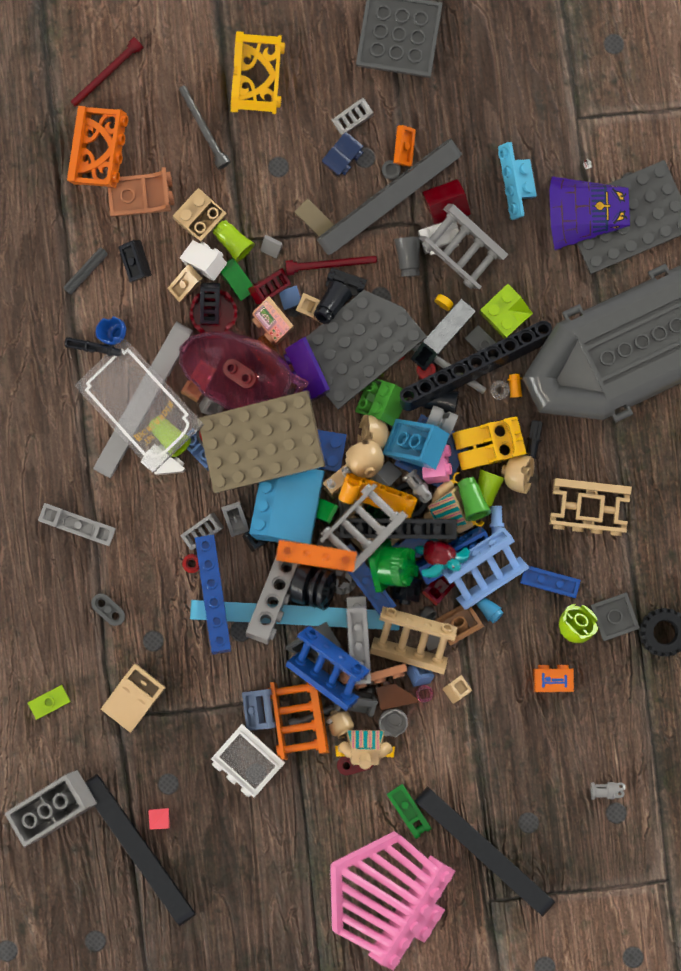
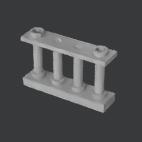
[419,204,508,289]
[320,483,408,573]
[346,596,371,684]

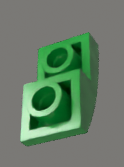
[220,258,253,301]

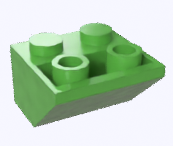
[355,379,407,427]

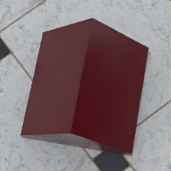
[422,179,471,225]

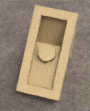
[167,264,202,302]

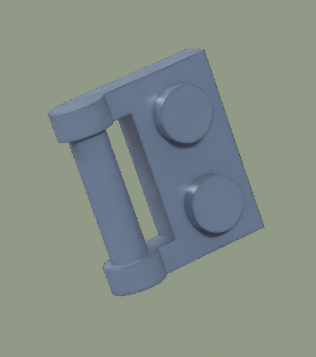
[242,689,276,730]

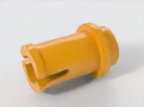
[507,374,522,398]

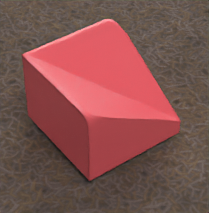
[149,808,170,830]

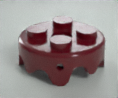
[189,290,238,337]

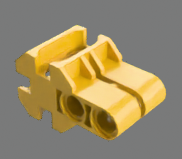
[452,417,527,471]

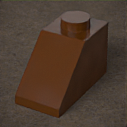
[376,680,419,710]

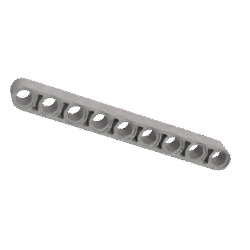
[93,322,194,479]

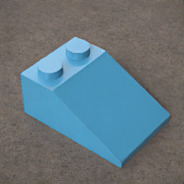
[383,419,450,470]

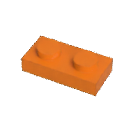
[393,125,416,167]

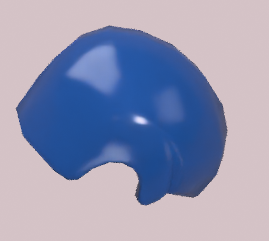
[95,316,127,345]

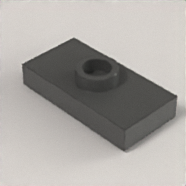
[465,325,497,359]

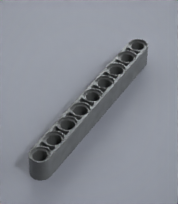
[317,138,462,255]

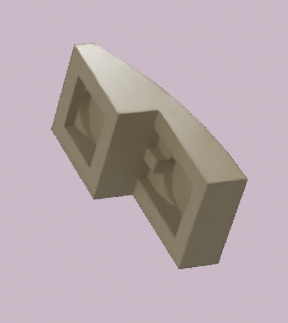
[294,198,334,237]

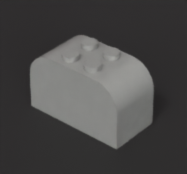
[4,770,97,847]

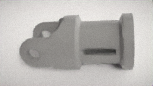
[402,469,432,503]
[590,782,626,800]

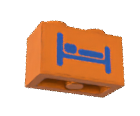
[533,665,574,692]

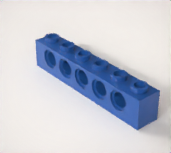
[195,535,232,655]

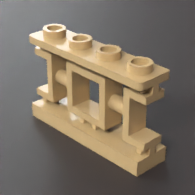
[549,478,632,536]

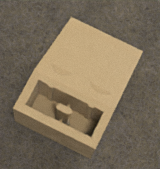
[101,664,166,733]

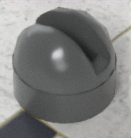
[420,606,437,620]

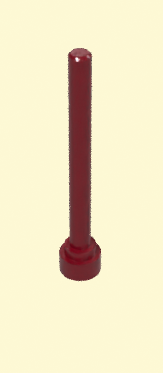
[71,37,144,107]
[285,256,377,276]

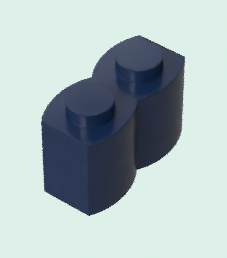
[322,132,364,177]

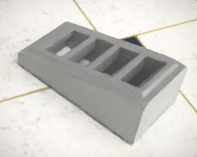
[331,98,374,136]
[180,512,224,551]

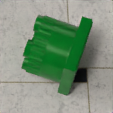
[368,540,419,593]

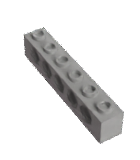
[246,542,312,645]

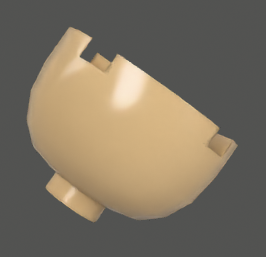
[357,415,390,449]
[345,441,384,478]
[501,455,534,494]

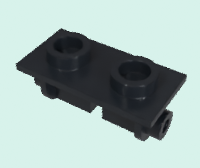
[325,268,367,296]

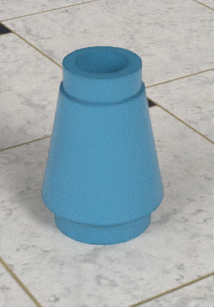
[476,598,504,624]

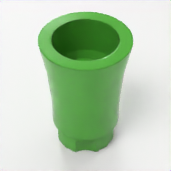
[457,477,491,522]

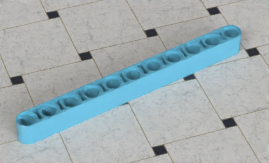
[190,600,400,630]

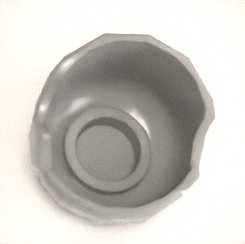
[379,708,408,738]

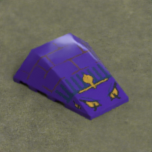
[549,176,630,251]

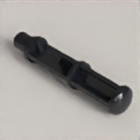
[64,337,122,357]

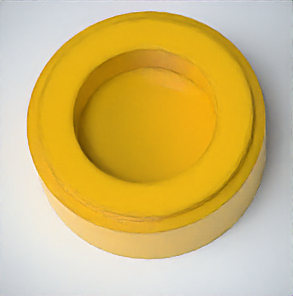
[434,294,454,311]

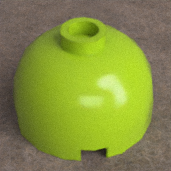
[559,604,598,643]

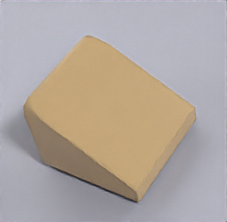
[443,675,472,704]

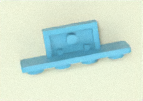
[498,142,537,220]

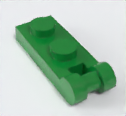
[386,784,432,839]

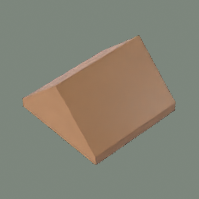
[435,605,484,646]

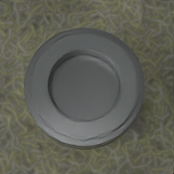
[382,160,401,180]

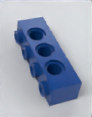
[415,527,489,584]

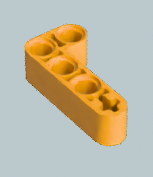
[338,473,418,518]

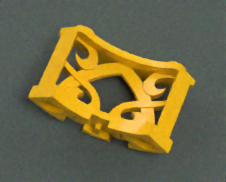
[230,31,285,114]

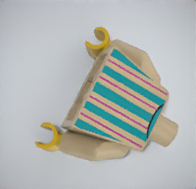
[424,472,484,533]
[335,730,395,769]

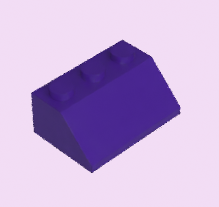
[283,337,330,402]

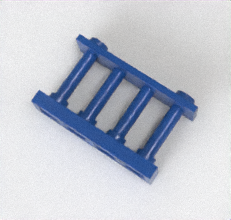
[286,625,370,711]

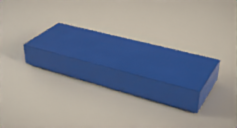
[520,566,581,599]

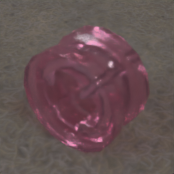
[416,685,433,703]

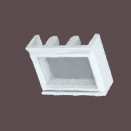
[211,723,285,797]

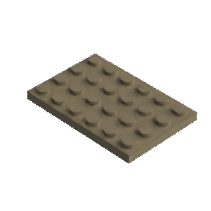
[197,391,326,493]

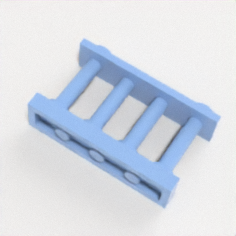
[442,527,529,610]

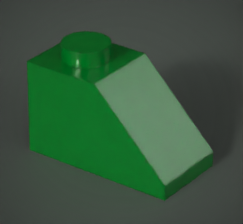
[316,498,338,525]

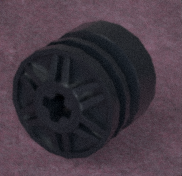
[290,564,337,610]

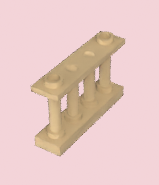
[369,606,457,674]

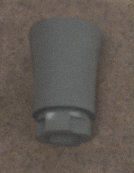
[394,237,420,277]

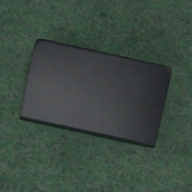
[118,240,152,283]

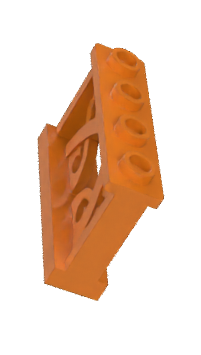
[67,106,128,188]

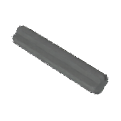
[64,248,108,294]

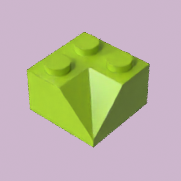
[479,284,533,339]

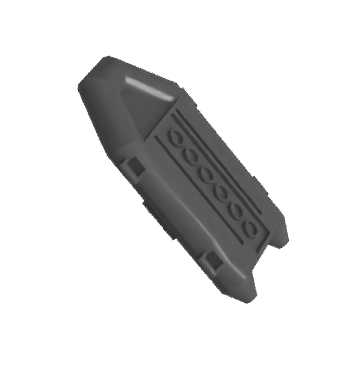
[523,264,681,423]

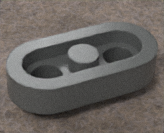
[91,594,125,626]

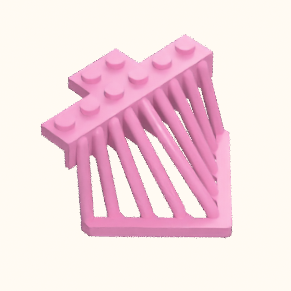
[331,831,455,971]

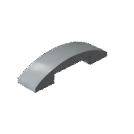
[38,503,116,547]

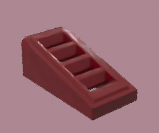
[248,268,291,305]

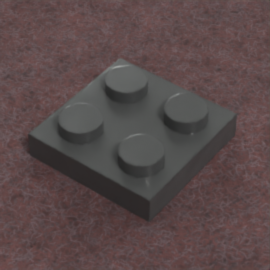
[590,592,640,641]

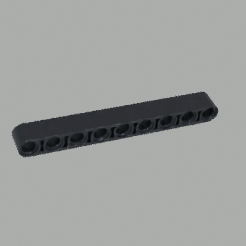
[400,321,552,411]
[85,774,196,926]
[414,786,555,917]

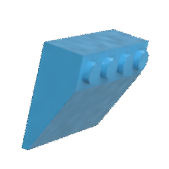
[249,469,325,545]

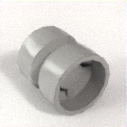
[426,405,458,437]

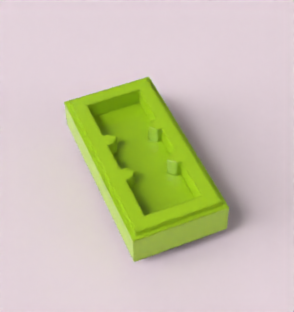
[28,685,71,720]

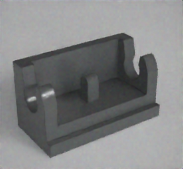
[332,690,378,717]

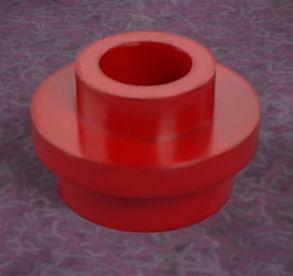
[182,554,199,573]

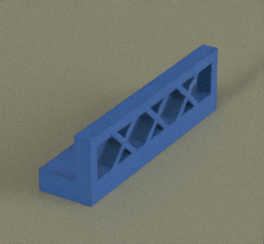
[347,543,397,615]

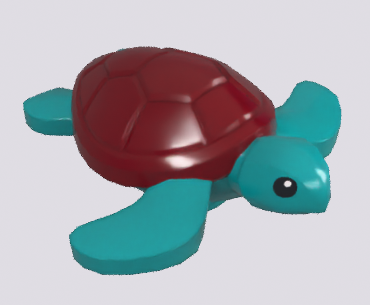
[415,539,470,578]

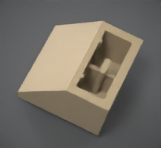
[173,188,227,241]

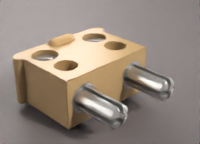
[323,464,351,499]

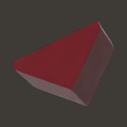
[421,576,456,606]

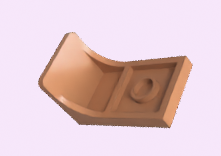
[108,167,174,217]
[340,663,407,689]

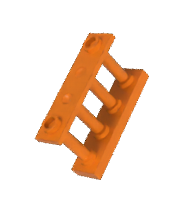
[276,540,357,572]
[268,682,329,760]

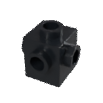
[392,578,422,605]

